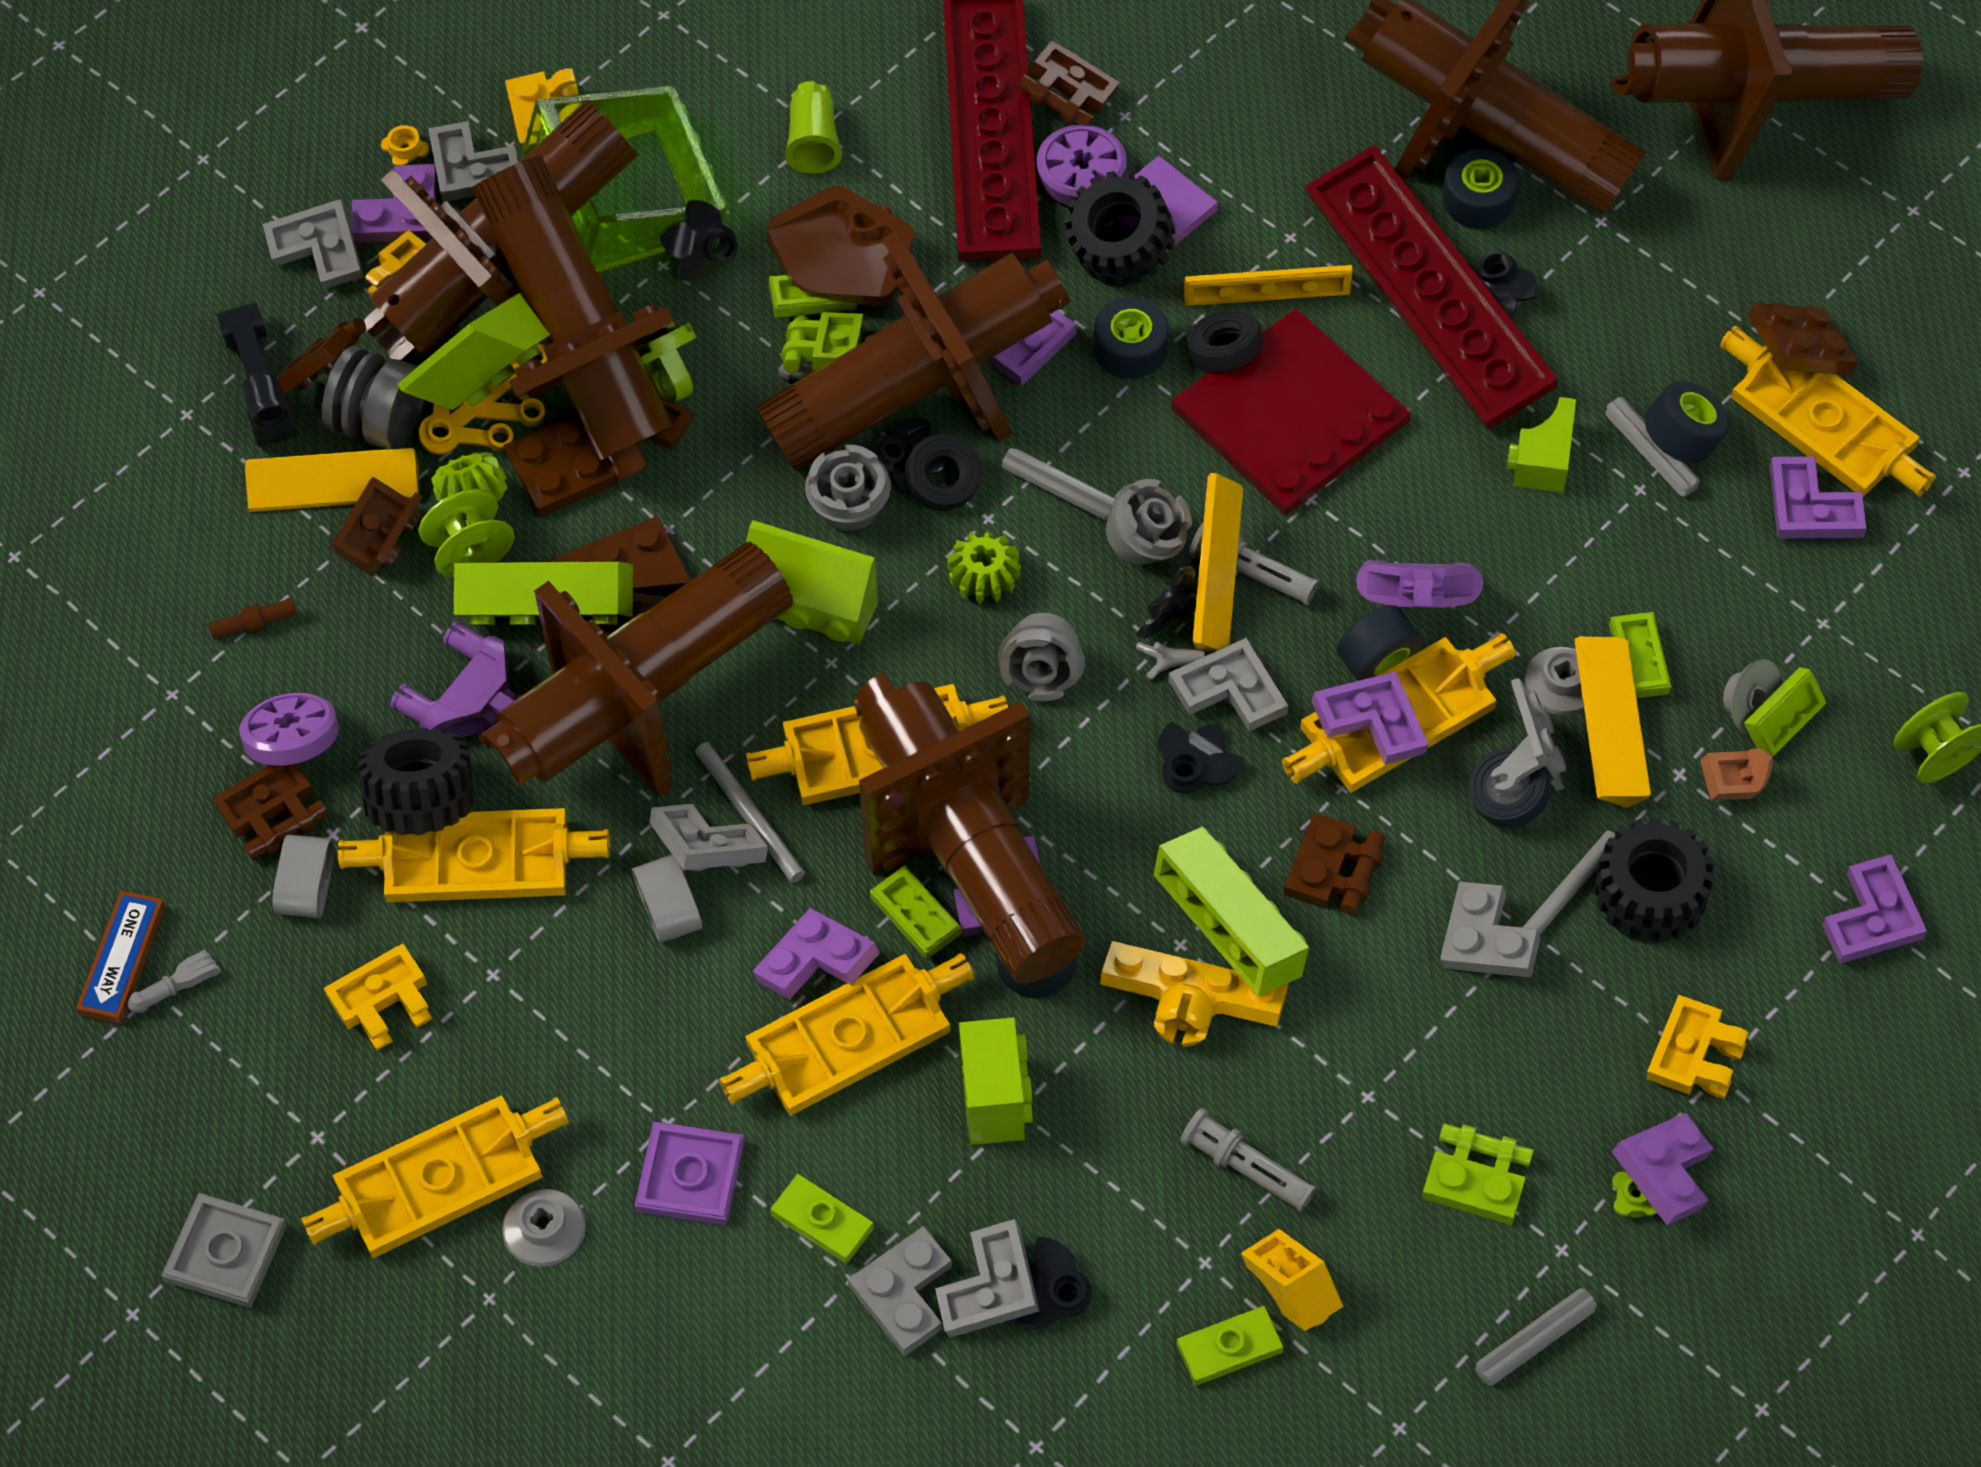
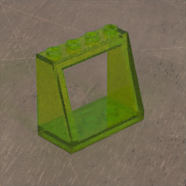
[522,86,727,272]

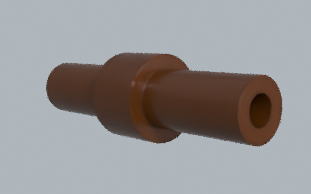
[209,598,298,640]

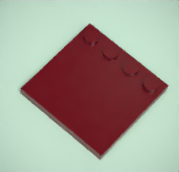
[1171,308,1411,516]

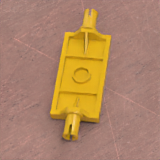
[1720,325,1936,497]
[1282,633,1516,793]
[746,684,1008,806]
[338,808,610,903]
[719,953,975,1116]
[301,1095,569,1259]

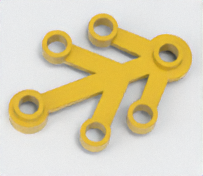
[419,344,549,455]

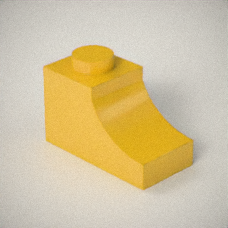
[1241,1229,1344,1331]

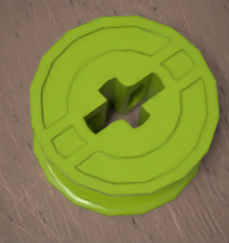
[418,489,515,578]
[1893,692,1981,783]

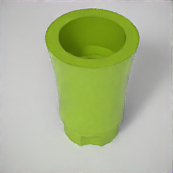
[785,81,842,174]

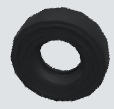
[1187,310,1263,373]
[905,434,982,511]

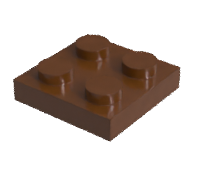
[1747,303,1859,375]
[503,414,617,518]

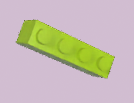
[454,562,633,626]
[1153,827,1309,997]

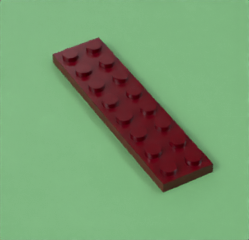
[943,0,1041,262]
[1305,144,1558,430]

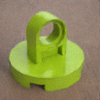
[637,322,697,403]

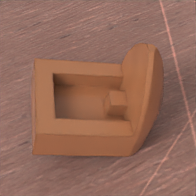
[1700,749,1773,801]

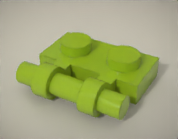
[781,312,864,373]
[1422,1123,1534,1225]

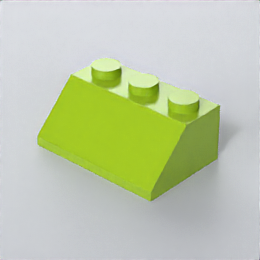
[397,293,550,410]
[746,520,878,645]

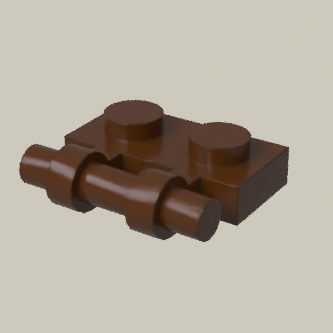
[1017,40,1120,126]
[277,318,366,394]
[212,764,329,860]
[1284,813,1385,915]

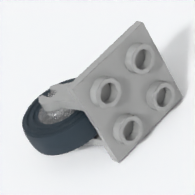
[1469,678,1567,828]

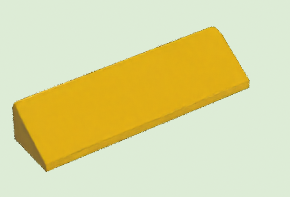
[1183,265,1352,306]
[245,448,419,512]
[1193,473,1243,653]
[1575,636,1651,808]

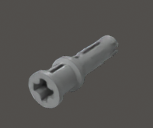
[1189,522,1319,605]
[1180,1107,1317,1212]

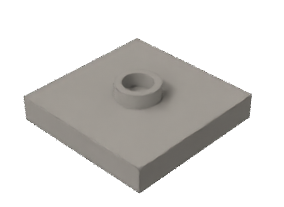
[161,1193,287,1309]

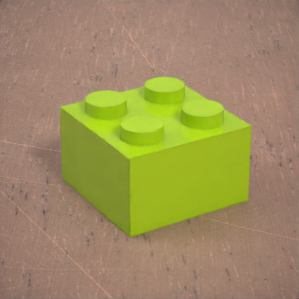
[959,1017,1033,1145]

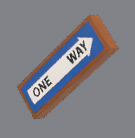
[76,890,166,1025]

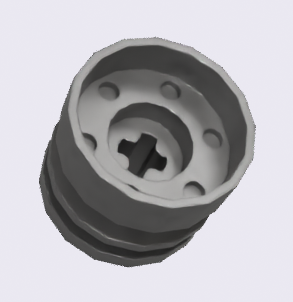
[322,345,425,449]

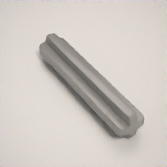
[1605,397,1700,497]
[1002,448,1114,520]
[1475,1288,1597,1386]

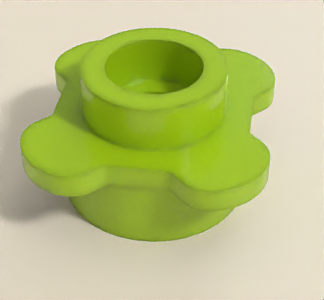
[1612,1171,1657,1218]

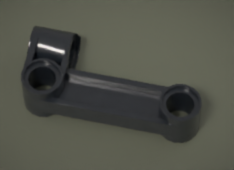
[216,302,299,447]

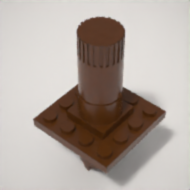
[1345,0,1645,215]
[1611,0,1923,180]
[363,99,639,362]
[472,155,676,481]
[756,231,1071,472]
[479,542,794,797]
[854,672,1086,984]

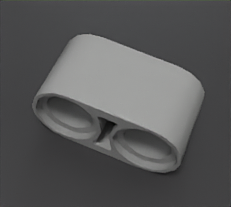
[272,835,334,918]
[632,854,703,944]

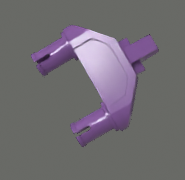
[1356,560,1483,608]
[390,621,516,738]

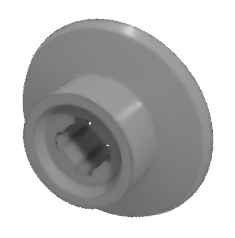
[1523,647,1584,715]
[1723,659,1783,737]
[502,1189,586,1267]

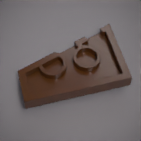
[545,516,691,595]

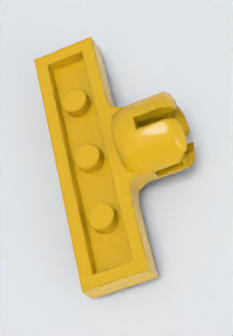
[1100,941,1289,1047]

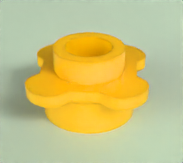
[381,125,429,165]

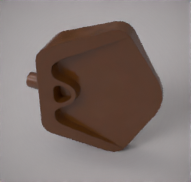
[766,186,914,308]

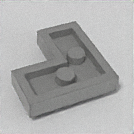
[428,121,518,202]
[262,199,364,289]
[1169,638,1288,731]
[649,804,768,871]
[1440,881,1540,978]
[935,1219,1039,1338]
[848,1226,952,1357]

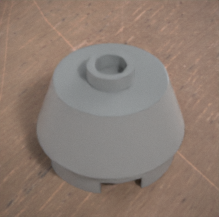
[805,445,891,531]
[1106,479,1192,565]
[998,613,1085,701]

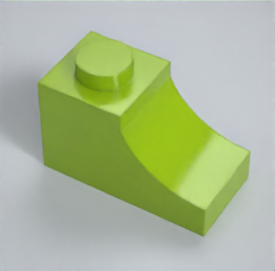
[1507,397,1576,493]

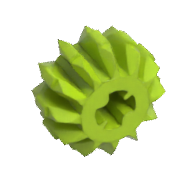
[432,452,508,502]
[947,529,1021,605]

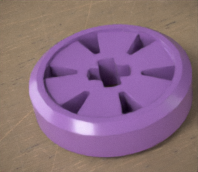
[1037,125,1126,205]
[239,693,339,766]

